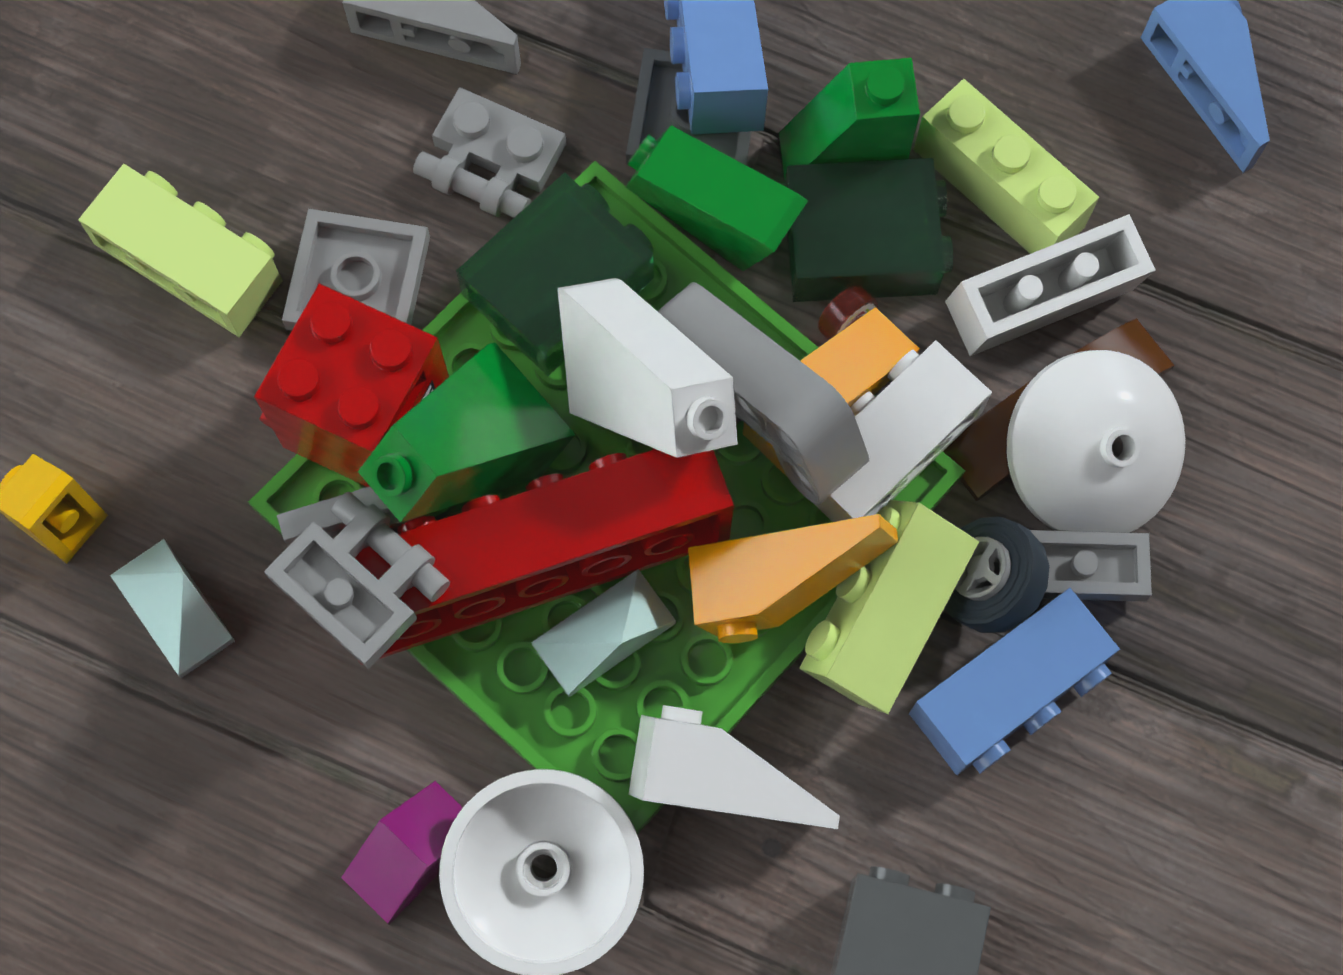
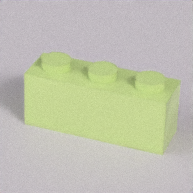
[913,79,1099,254]
[78,164,282,337]
[799,500,979,714]

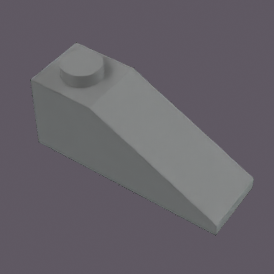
[342,0,521,75]

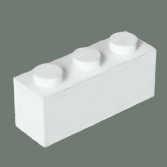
[945,214,1155,356]
[815,340,992,522]

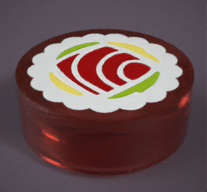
[818,286,878,340]

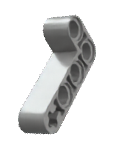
[657,282,869,505]

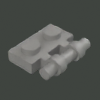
[413,87,567,221]
[264,492,450,670]

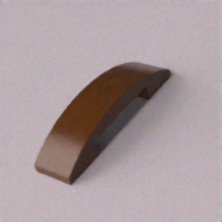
[943,318,1175,501]

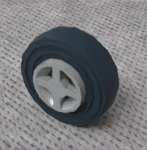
[945,517,1050,633]

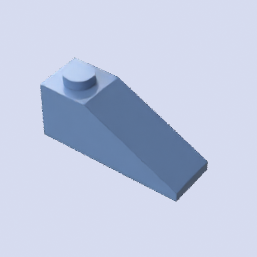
[1141,0,1270,173]

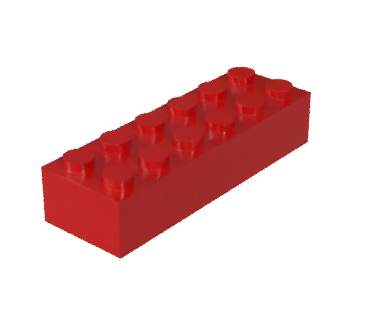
[355,448,734,665]

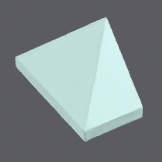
[110,539,235,678]
[531,569,676,697]

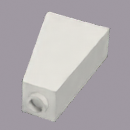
[558,278,738,458]

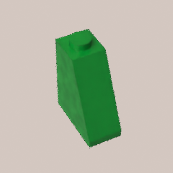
[778,58,920,191]
[626,125,808,271]

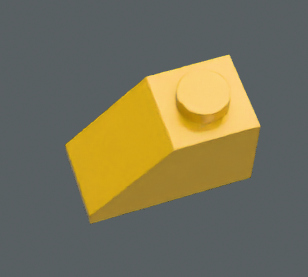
[0,454,108,564]

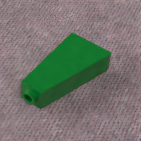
[358,342,576,523]

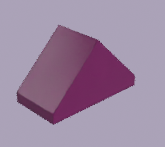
[341,781,463,925]

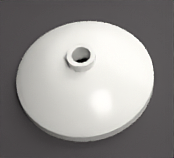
[1007,350,1185,533]
[439,769,644,975]

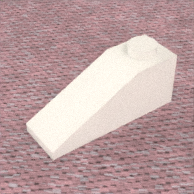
[628,705,840,829]

